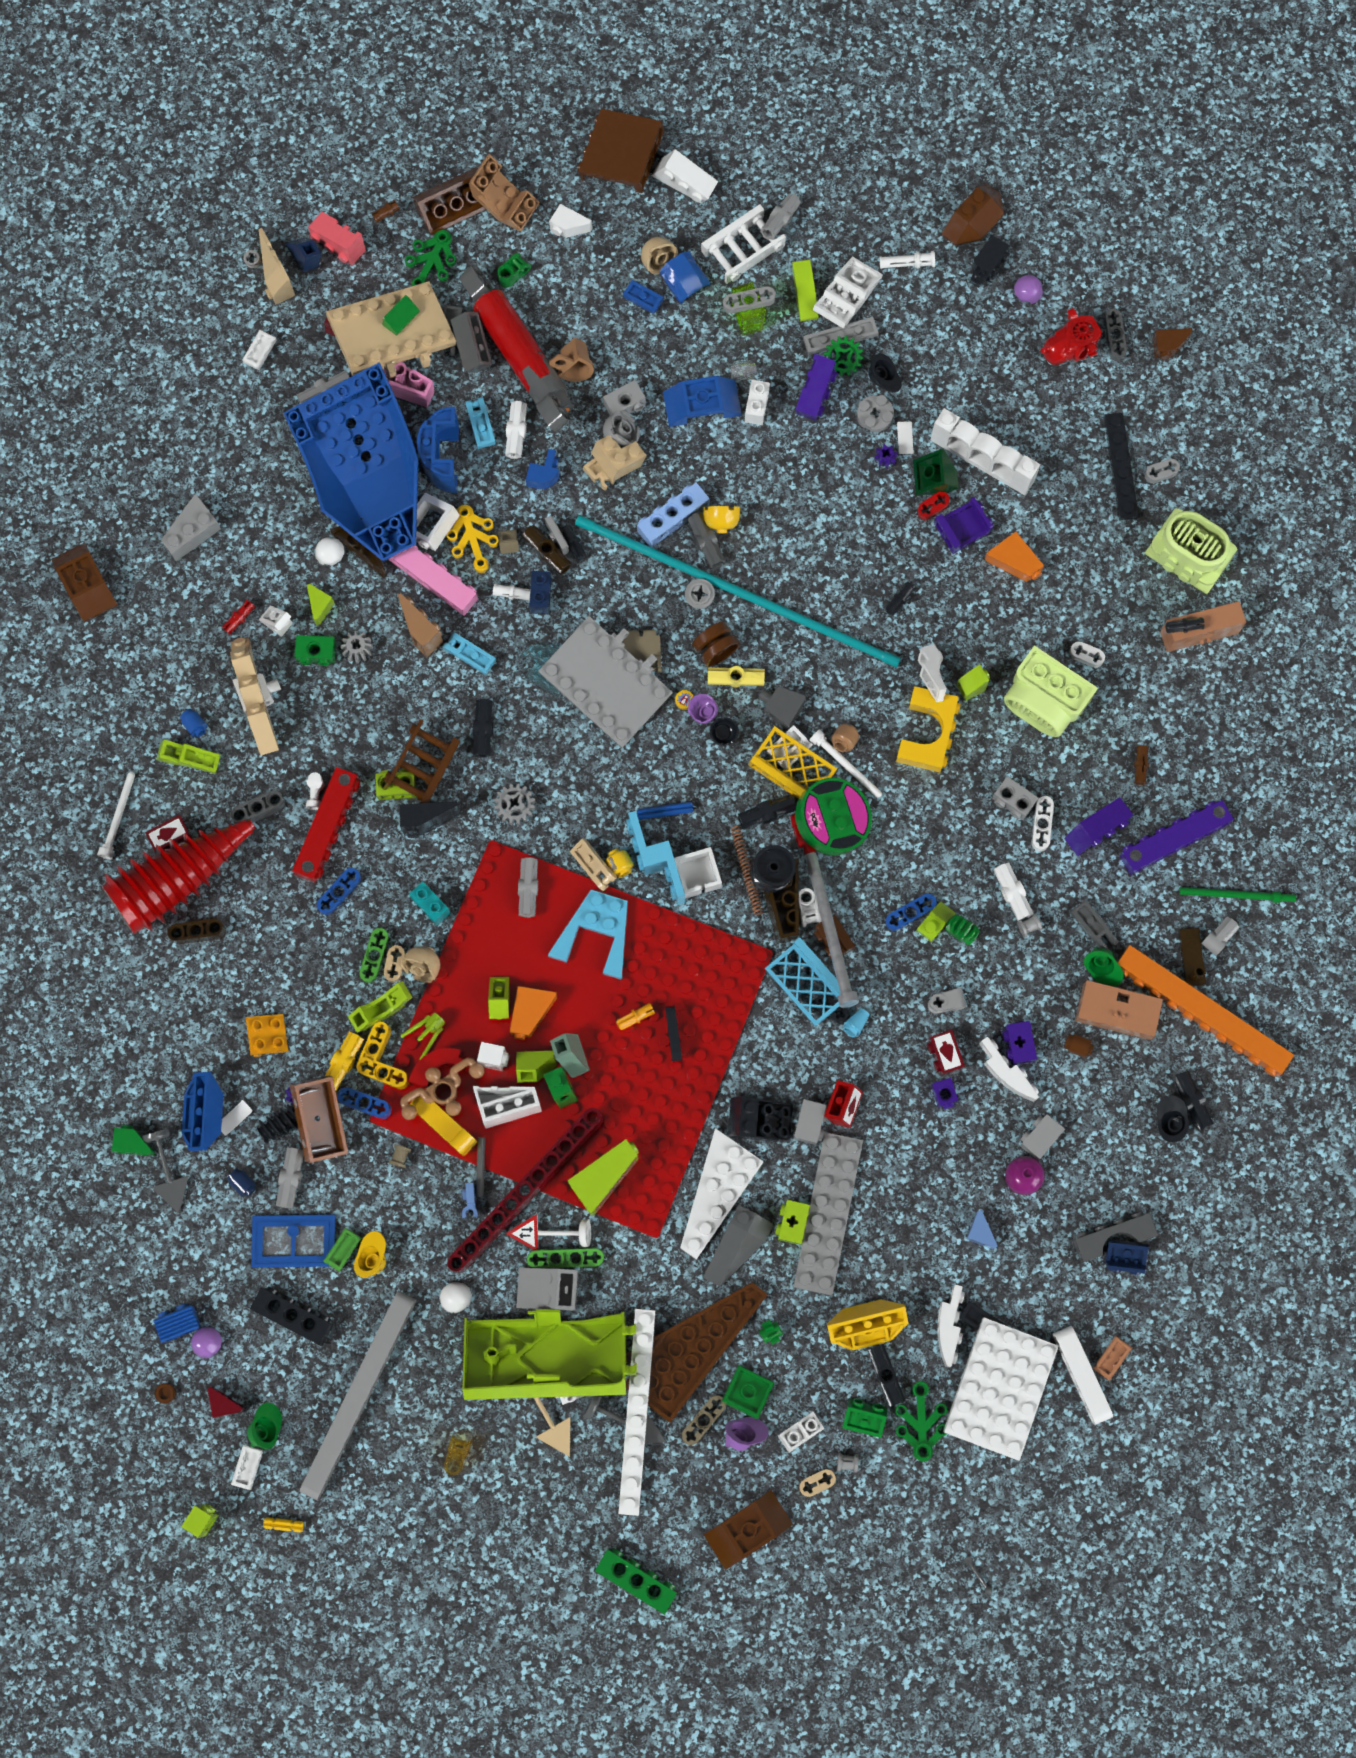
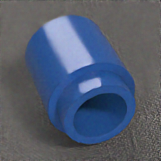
[180,709,207,737]

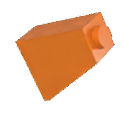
[985,532,1044,582]
[510,986,557,1040]

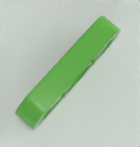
[359,928,389,983]

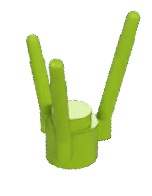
[401,1013,445,1060]

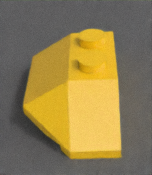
[827,1299,909,1351]

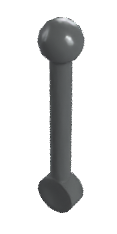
[964,1556,992,1595]

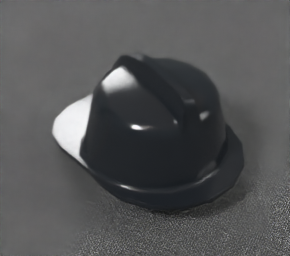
[868,353,902,393]
[1157,1095,1189,1143]

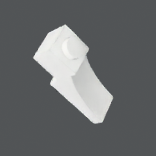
[918,644,947,702]

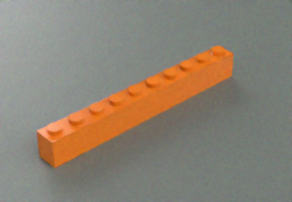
[1118,945,1294,1077]

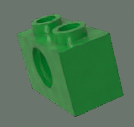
[295,635,336,666]

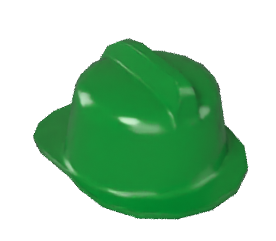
[1084,946,1124,987]
[247,1402,282,1450]

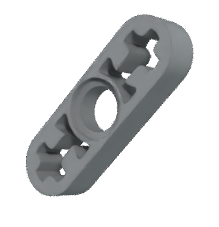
[723,286,776,314]

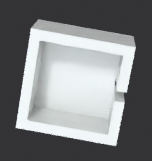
[674,847,722,899]

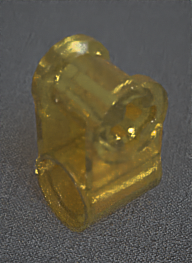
[444,1435,472,1476]

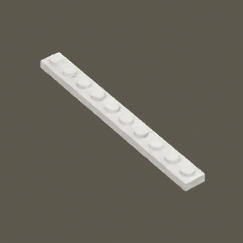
[619,1309,655,1516]

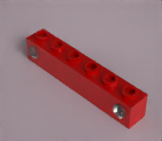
[292,767,360,883]

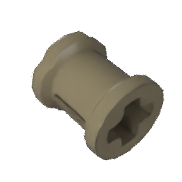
[389,1144,411,1168]

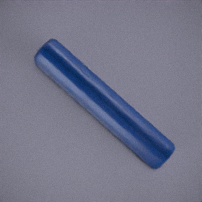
[637,802,693,820]

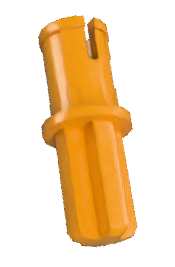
[616,1003,655,1030]

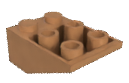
[398,593,443,658]

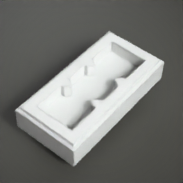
[242,330,277,370]
[231,1445,263,1490]

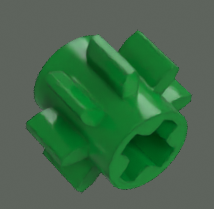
[758,1319,783,1345]

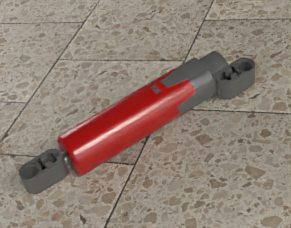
[459,264,574,432]

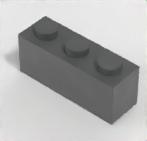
[451,312,492,373]

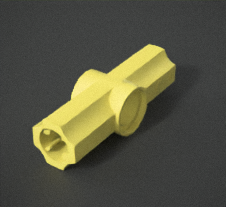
[708,666,765,688]

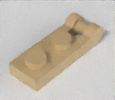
[570,838,617,891]

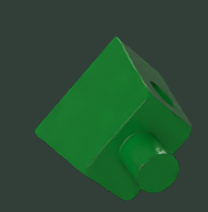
[544,1067,578,1109]

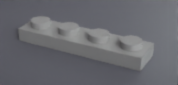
[803,317,878,355]

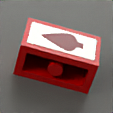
[824,1080,863,1128]

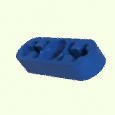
[317,868,361,915]
[885,894,937,931]
[337,1087,392,1119]

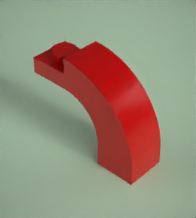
[408,1048,470,1089]

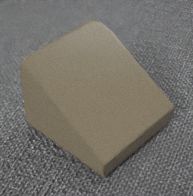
[498,530,519,554]

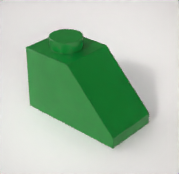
[112,1125,155,1156]

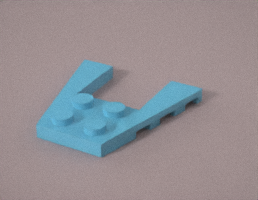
[548,890,628,980]

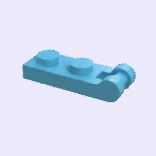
[465,397,496,449]
[442,632,496,675]

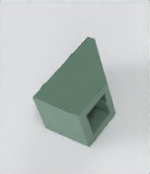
[550,1033,589,1078]

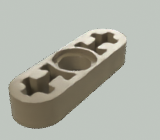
[682,1395,726,1445]

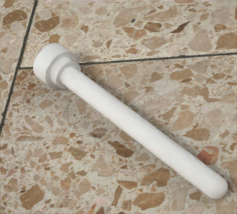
[810,729,882,798]
[97,772,135,860]

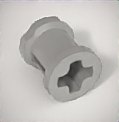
[1017,914,1042,937]
[837,1453,859,1472]

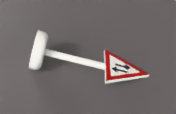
[505,1214,591,1250]

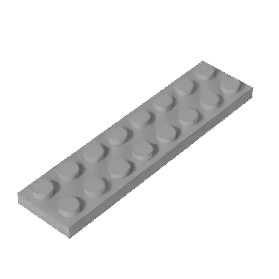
[793,1132,863,1296]

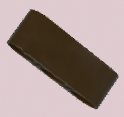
[167,919,226,944]

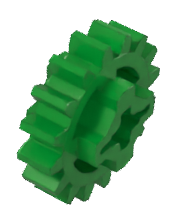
[824,335,864,376]

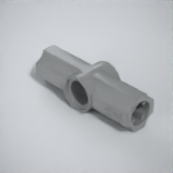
[760,194,801,240]
[297,370,350,404]
[518,858,538,918]
[276,1147,304,1209]

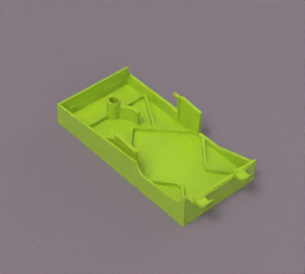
[462,1309,637,1400]

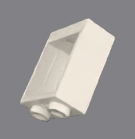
[416,493,460,551]

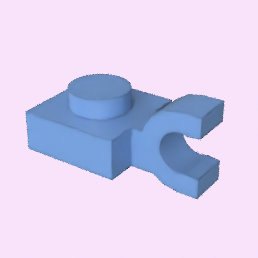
[462,1183,479,1219]

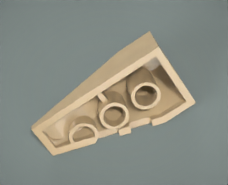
[259,228,295,305]

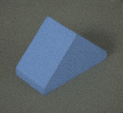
[966,1210,998,1249]

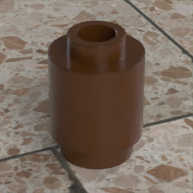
[1063,1034,1094,1058]

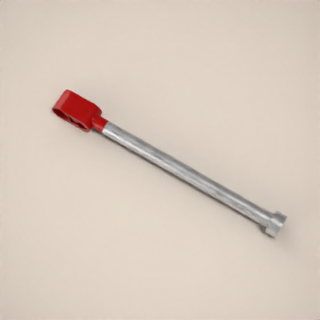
[790,814,859,1008]

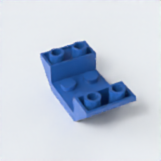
[663,376,742,427]

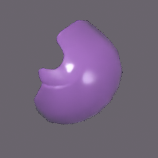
[1014,275,1043,304]
[688,694,718,724]
[191,1326,222,1359]

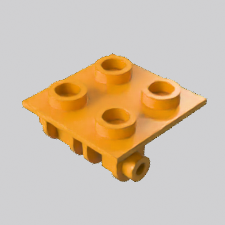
[245,1014,289,1057]

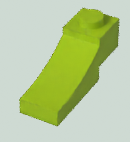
[156,739,220,774]

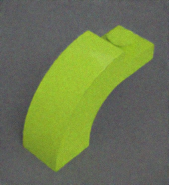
[348,981,412,1033]

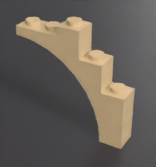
[230,637,279,755]

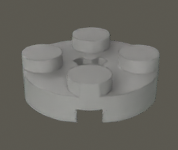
[857,395,894,432]

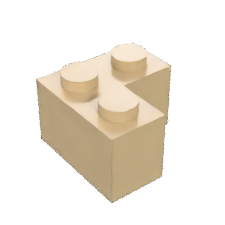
[591,435,647,482]

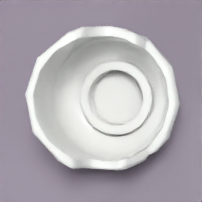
[315,537,344,566]
[439,1282,472,1313]

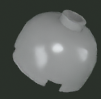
[603,410,640,449]

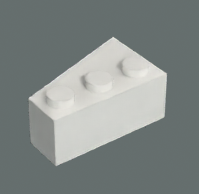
[651,149,718,203]
[473,1086,542,1129]

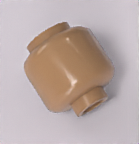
[831,724,859,752]

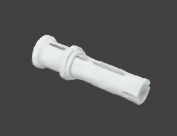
[880,251,935,269]

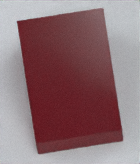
[208,1386,246,1418]

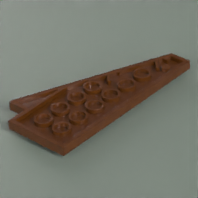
[626,1283,768,1423]

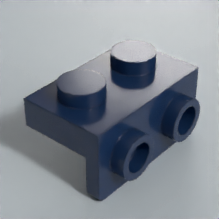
[1105,1239,1149,1275]

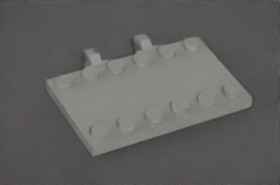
[538,616,673,748]

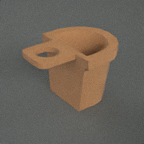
[549,338,594,382]

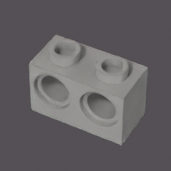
[992,776,1038,820]

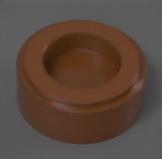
[155,1383,176,1404]

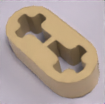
[384,945,406,983]
[799,1469,836,1497]

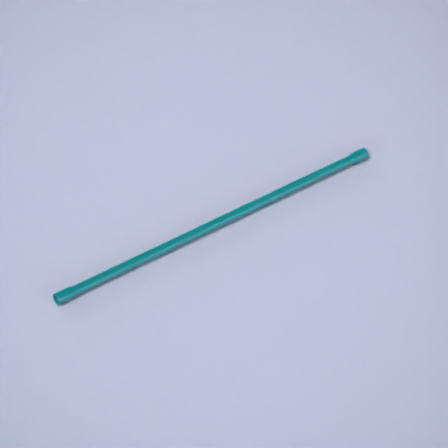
[575,515,901,668]

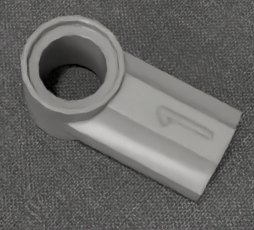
[1201,917,1239,956]

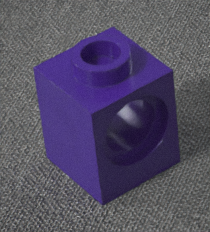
[931,1078,958,1110]

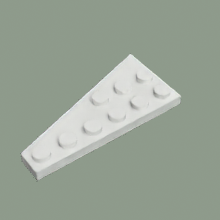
[680,1128,764,1260]

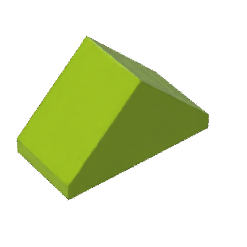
[307,584,335,625]

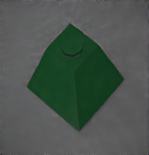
[913,449,959,496]

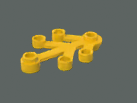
[446,505,499,573]

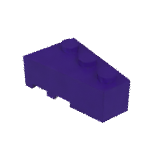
[795,354,838,421]
[1064,797,1133,856]

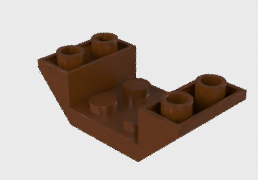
[52,542,118,623]
[703,1490,793,1570]

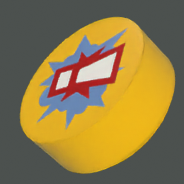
[675,690,693,710]

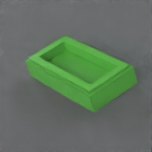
[323,1228,362,1272]

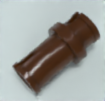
[371,200,400,223]

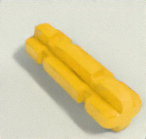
[263,1517,304,1532]

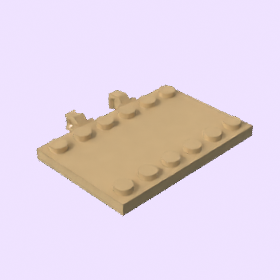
[326,282,456,378]

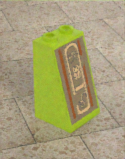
[568,1139,639,1217]

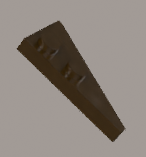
[330,518,387,578]

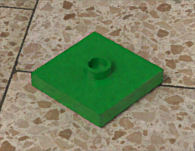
[721,1365,774,1420]

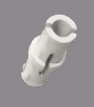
[493,584,530,601]

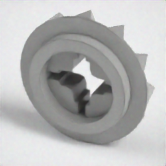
[685,579,715,609]

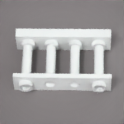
[701,204,786,284]

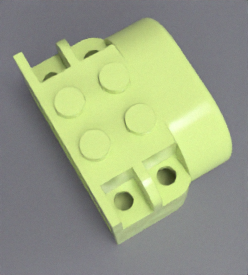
[1145,508,1237,594]
[1004,645,1098,737]

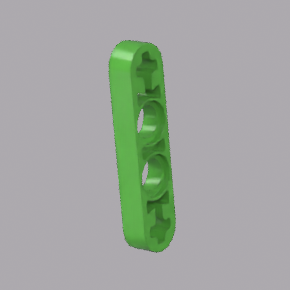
[527,1247,604,1268]

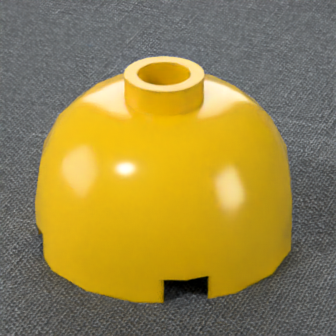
[703,506,740,533]

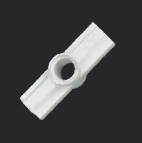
[505,401,527,459]
[994,863,1033,921]

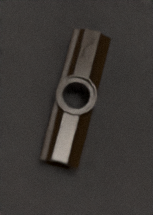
[522,525,572,575]

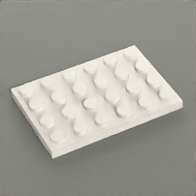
[943,1317,1059,1461]

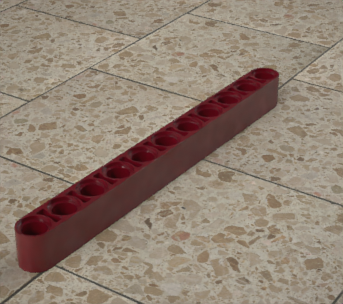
[447,1108,604,1273]

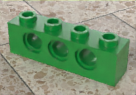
[595,1547,677,1615]

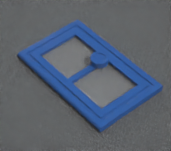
[251,1215,336,1268]

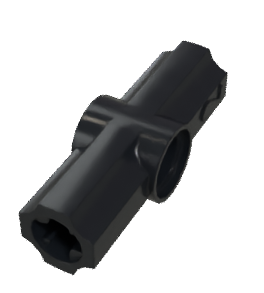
[473,699,493,758]
[738,794,796,830]
[1172,1070,1214,1131]
[867,1344,906,1407]

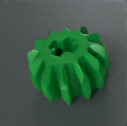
[945,915,980,945]

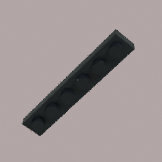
[1104,413,1139,521]

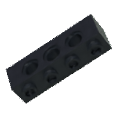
[250,1286,333,1346]

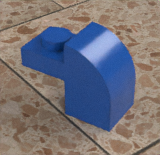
[526,449,560,489]

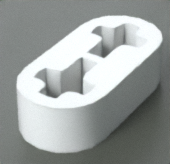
[1069,642,1105,668]

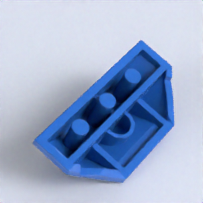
[182,1072,224,1151]

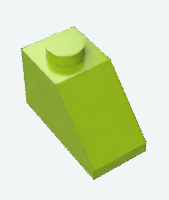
[488,977,510,1020]

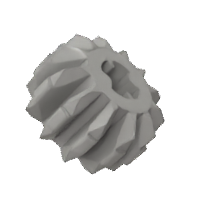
[341,631,373,663]

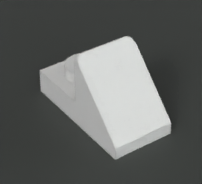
[259,606,292,636]

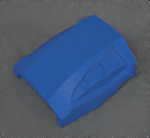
[660,251,710,304]

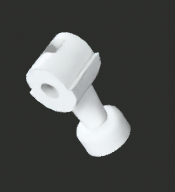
[306,772,325,810]

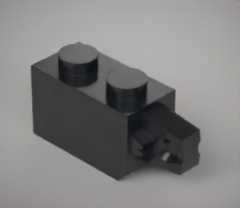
[970,235,1010,288]

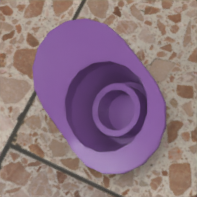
[725,1417,769,1451]

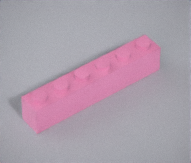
[388,545,478,616]

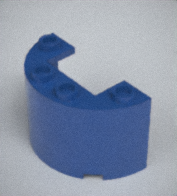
[417,407,459,493]

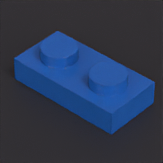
[623,280,663,314]

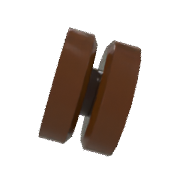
[692,621,740,667]

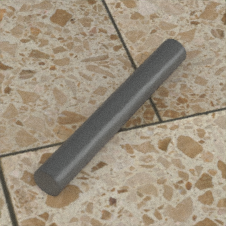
[476,1137,486,1197]

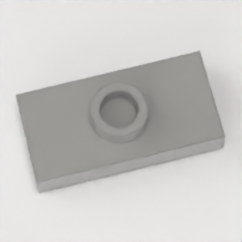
[545,515,569,555]

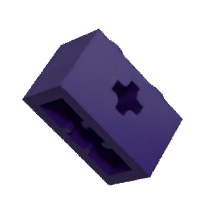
[1002,1021,1037,1065]

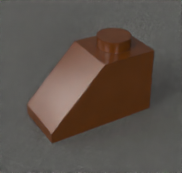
[1152,328,1193,360]

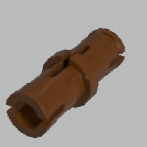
[1134,745,1149,785]

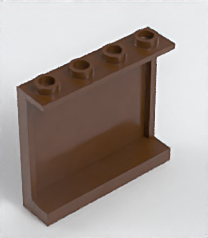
[578,108,664,193]

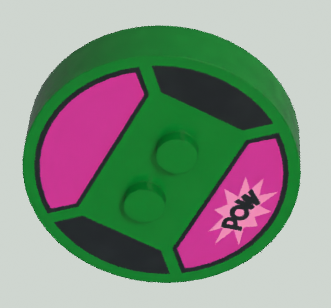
[795,778,872,856]

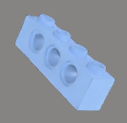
[637,483,710,548]

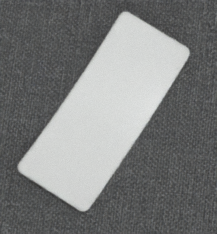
[897,421,914,454]
[221,1100,252,1136]

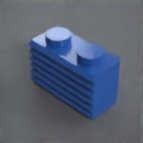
[153,1303,202,1343]

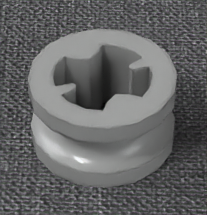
[243,250,261,268]

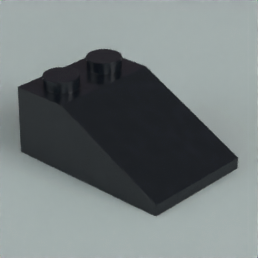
[399,801,461,838]

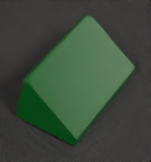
[382,295,420,336]

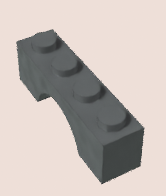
[1073,1211,1158,1263]

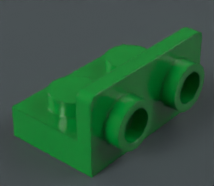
[842,1398,888,1438]

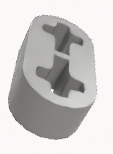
[1145,459,1180,483]

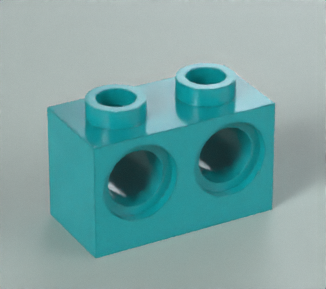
[409,882,451,926]

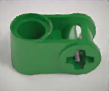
[498,252,531,288]

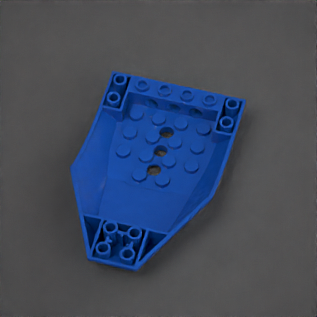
[284,362,418,561]

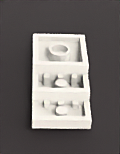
[813,256,883,329]

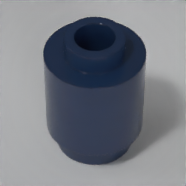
[227,1168,256,1197]

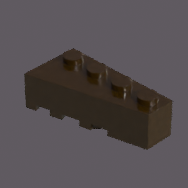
[764,858,799,944]

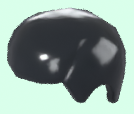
[709,717,739,746]

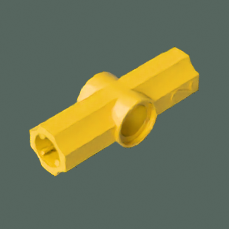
[325,1031,364,1091]

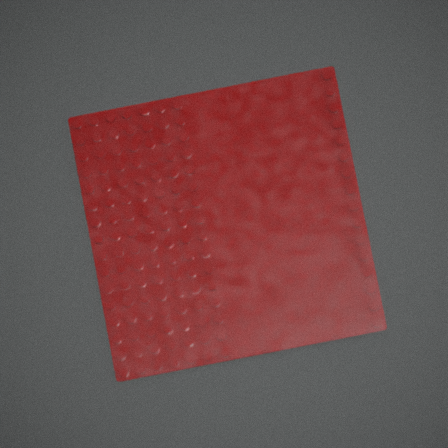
[370,840,773,1238]

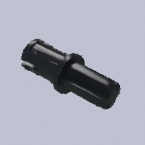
[560,525,586,560]
[885,582,916,616]
[1165,617,1205,633]

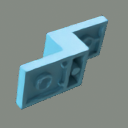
[626,811,685,905]

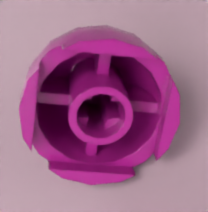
[1005,1156,1045,1195]

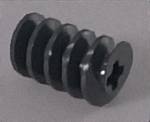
[256,1104,297,1144]

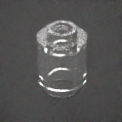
[730,360,757,381]

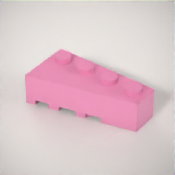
[383,362,434,408]

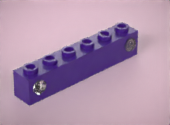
[1120,800,1234,876]

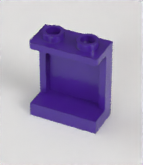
[934,497,993,554]

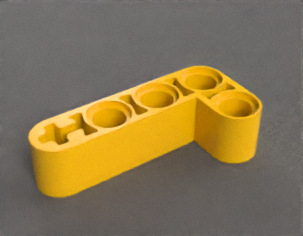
[410,1096,477,1157]

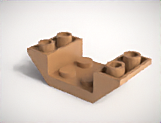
[469,154,540,231]

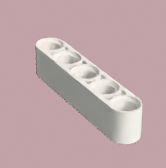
[1053,1326,1113,1425]

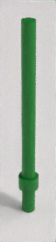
[1179,887,1296,903]

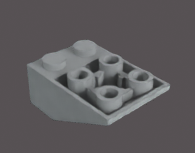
[516,1268,579,1312]

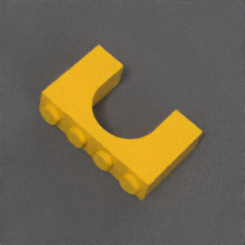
[896,686,961,773]

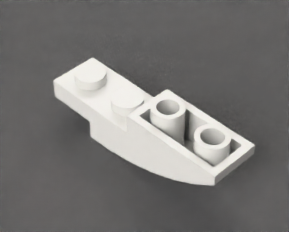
[979,1037,1039,1102]
[938,1285,965,1368]

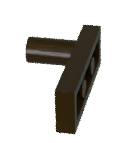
[1178,928,1206,987]

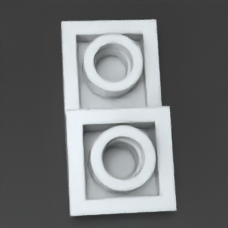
[778,1412,824,1453]

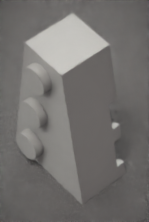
[161,494,221,561]

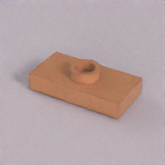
[1092,1336,1132,1381]

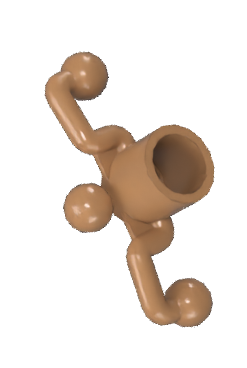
[400,1058,485,1120]

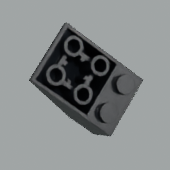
[728,1096,793,1143]

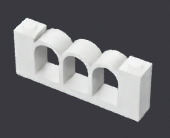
[930,408,1041,495]

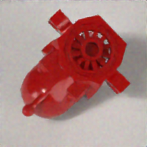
[1040,308,1102,365]

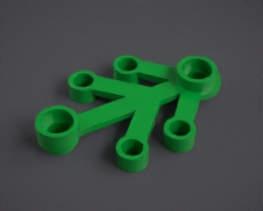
[405,230,457,286]
[895,1381,947,1462]

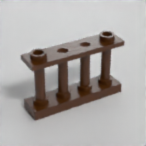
[383,719,460,803]

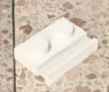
[766,725,813,770]

